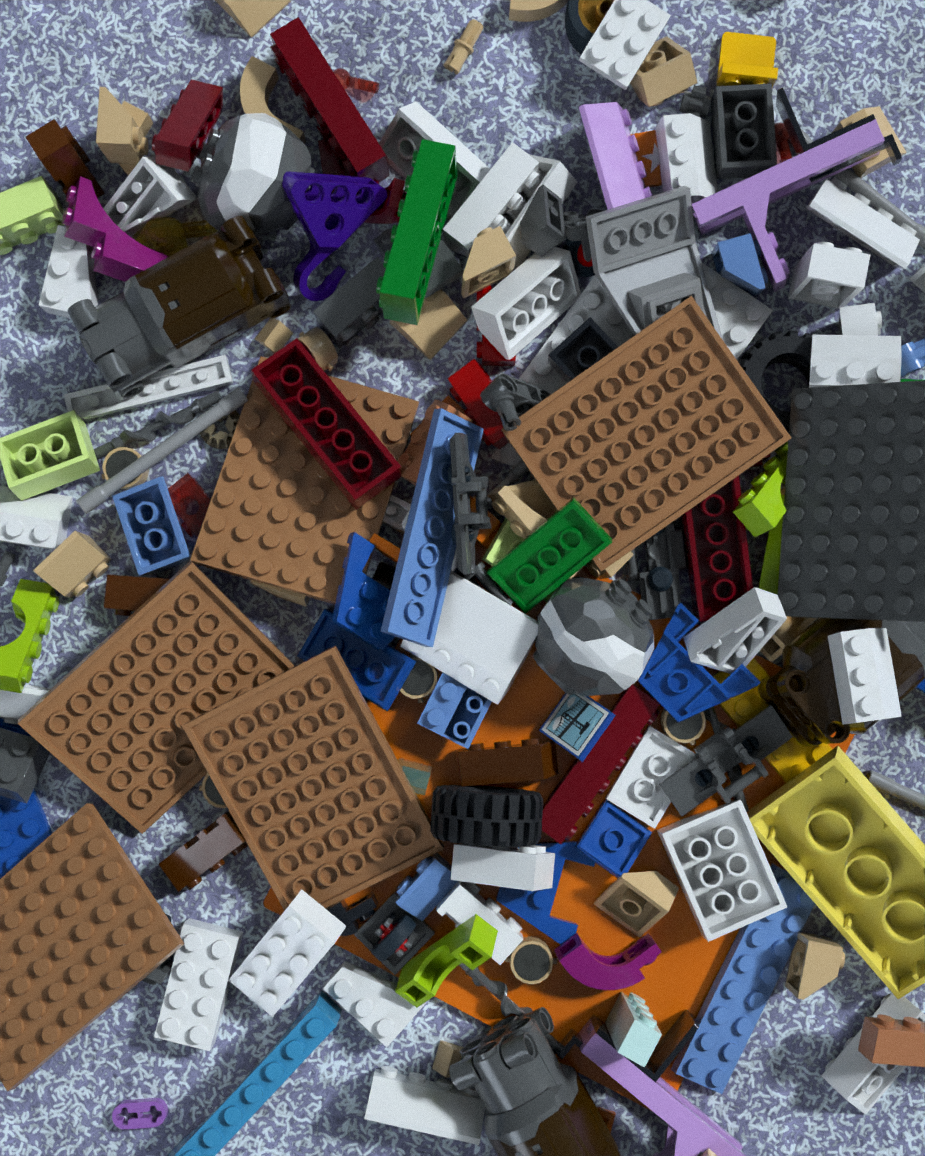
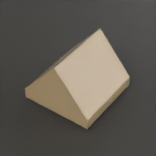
[255,318,293,353]
[432,1040,463,1078]

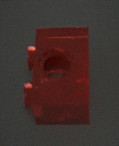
[168,473,211,537]

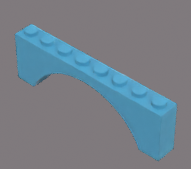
[167,990,342,1156]

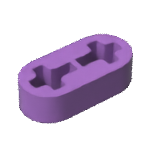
[112,1098,168,1130]

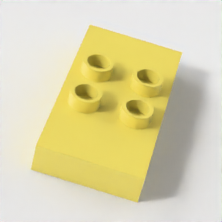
[748,746,925,999]

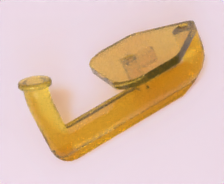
[132,217,218,256]

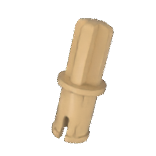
[444,19,483,74]

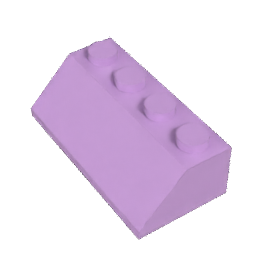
[579,102,653,210]

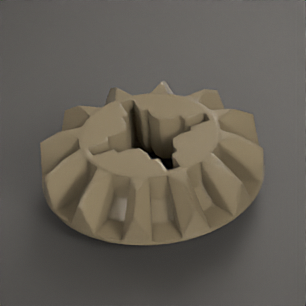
[200,406,240,449]

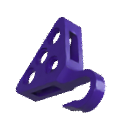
[282,172,387,301]

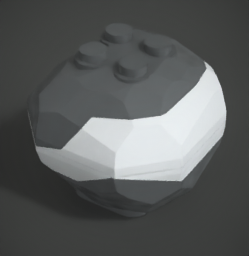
[191,113,315,236]
[533,577,654,696]

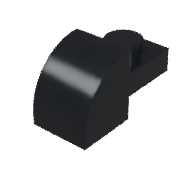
[326,892,378,936]

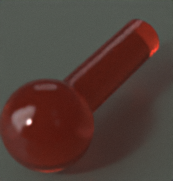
[333,68,379,94]
[775,122,792,162]

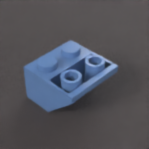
[711,233,768,297]
[417,672,492,749]
[395,853,458,921]

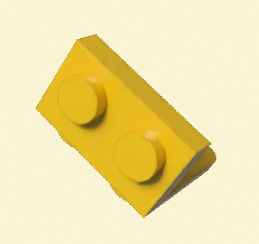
[716,32,778,87]

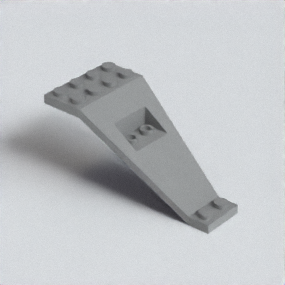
[586,186,723,340]

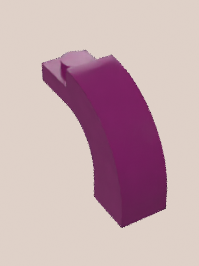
[554,933,662,990]

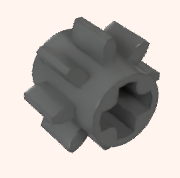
[679,85,712,118]

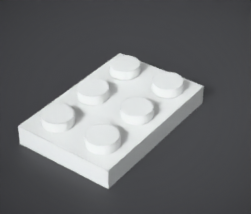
[579,0,671,90]
[605,725,696,829]

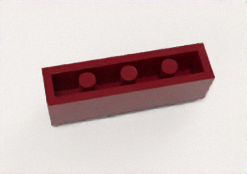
[152,79,223,172]

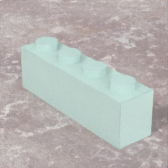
[605,992,662,1067]

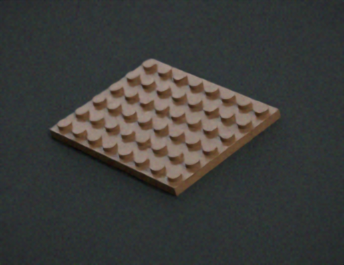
[501,296,791,572]
[190,356,419,604]
[18,560,295,834]
[182,646,444,910]
[0,803,185,1091]

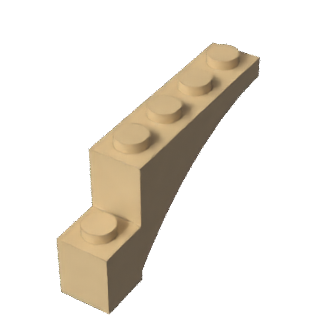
[488,485,634,580]

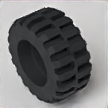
[738,330,812,434]
[430,785,543,847]

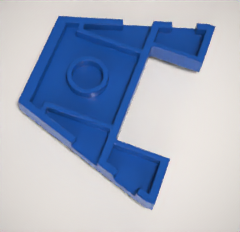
[332,532,395,650]
[638,603,761,723]
[496,841,595,945]

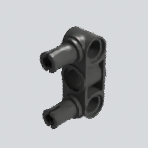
[480,373,551,431]

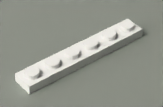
[64,355,234,420]

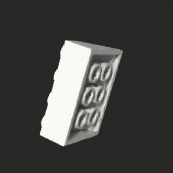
[806,178,920,269]
[400,571,538,705]
[657,799,787,942]

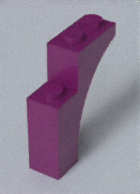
[62,176,169,282]

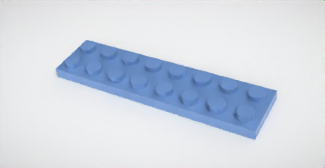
[381,408,484,647]
[671,864,815,1094]

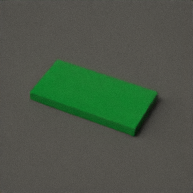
[487,497,612,614]

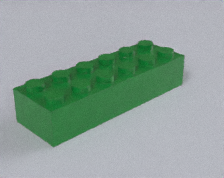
[376,139,458,325]

